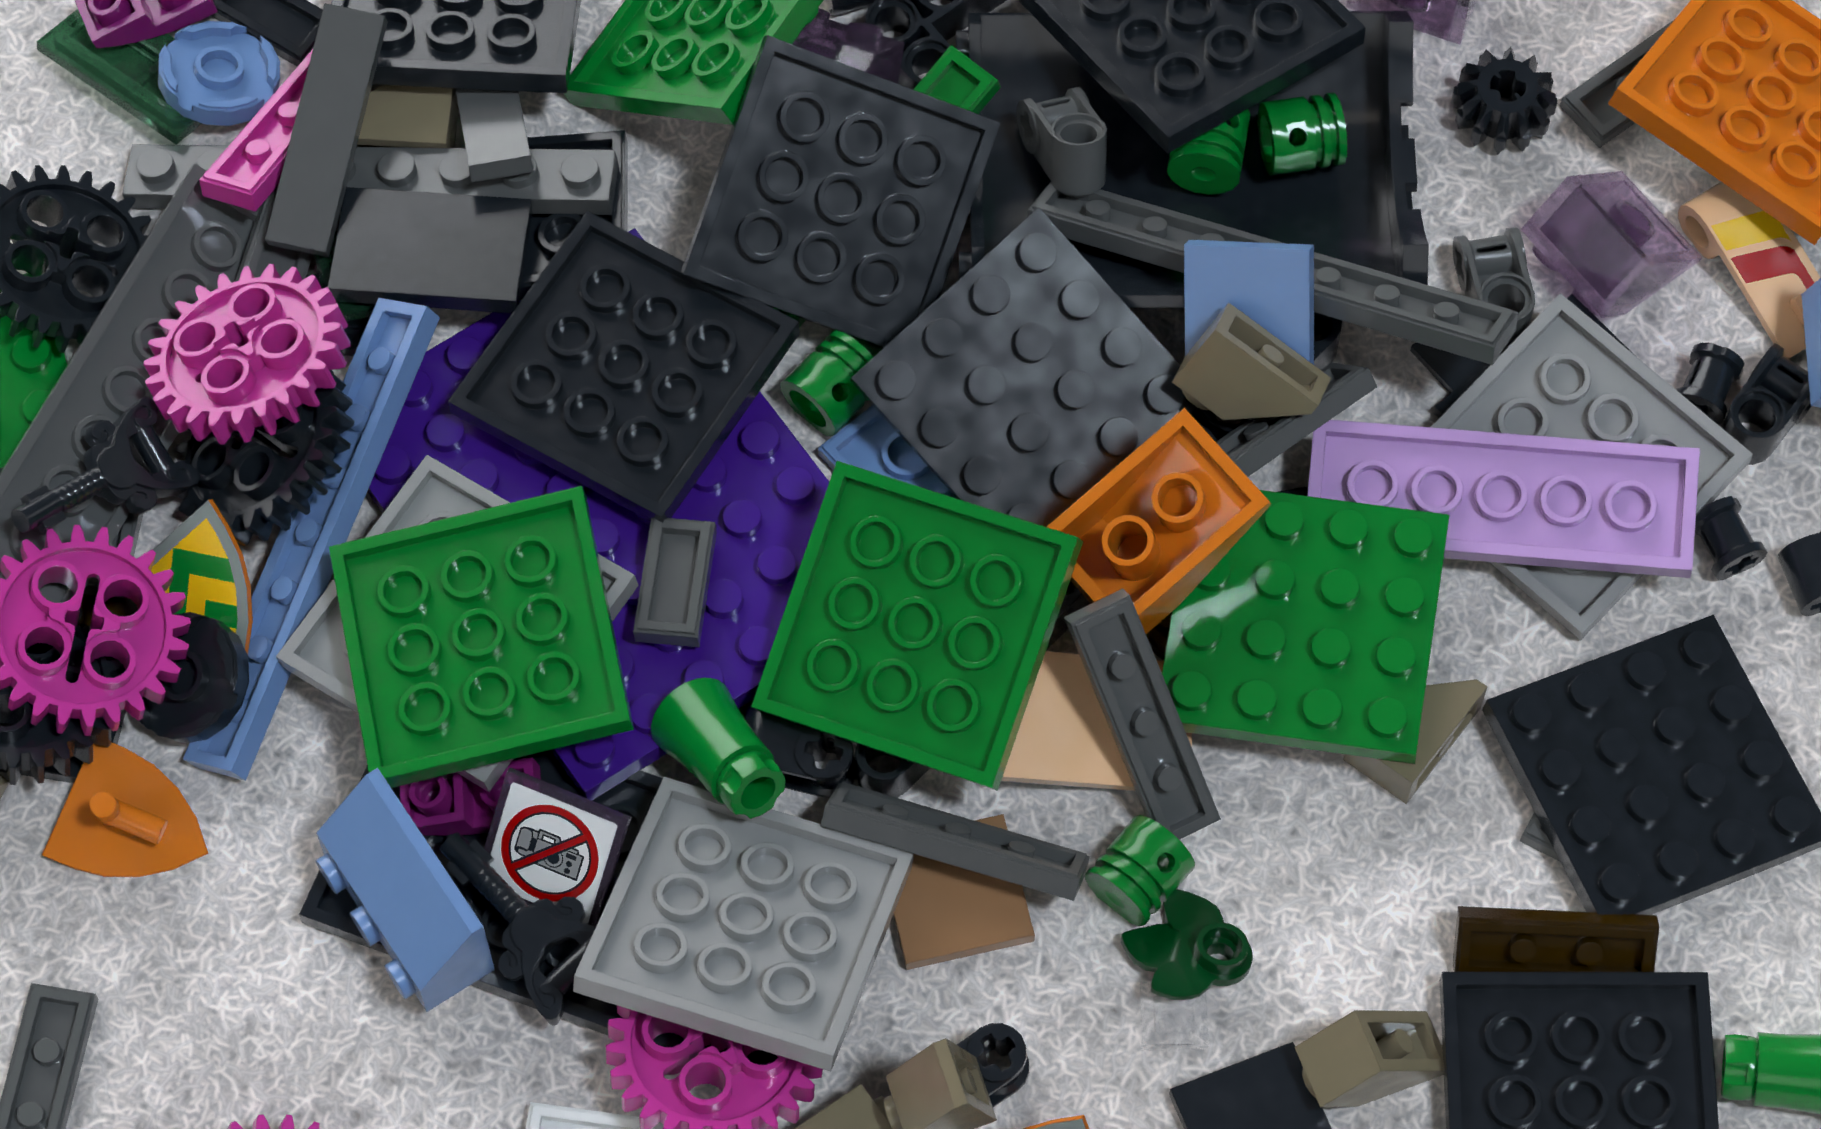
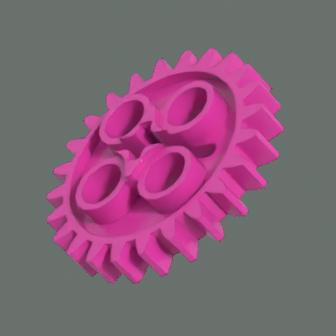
[143,264,350,445]
[0,525,191,736]
[606,1005,823,1129]

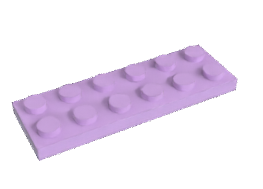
[1308,420,1700,578]

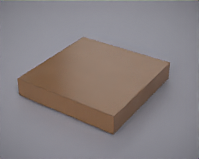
[893,814,1035,970]

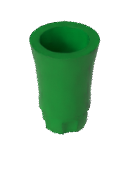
[651,678,785,819]
[1721,1032,1821,1114]

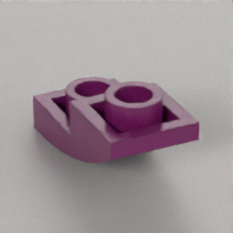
[75,0,218,48]
[400,757,542,835]

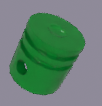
[1257,92,1347,176]
[1167,109,1250,194]
[780,330,873,437]
[1085,815,1195,926]

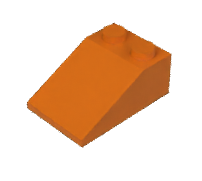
[1047,408,1271,634]

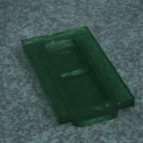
[37,9,202,145]

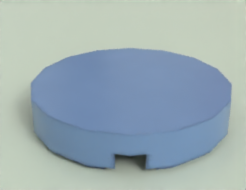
[158,21,280,126]

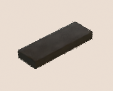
[1453,906,1659,972]

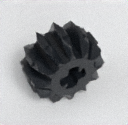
[1451,47,1558,155]

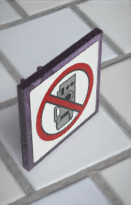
[484,767,631,927]

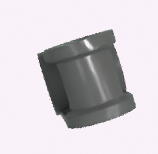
[1016,87,1107,196]
[1453,227,1535,350]

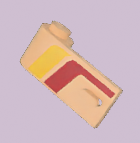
[1678,182,1821,359]

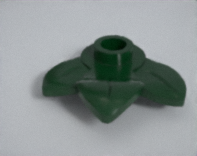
[1121,889,1253,1001]

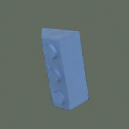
[315,768,495,1012]

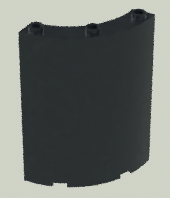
[956,11,1429,308]

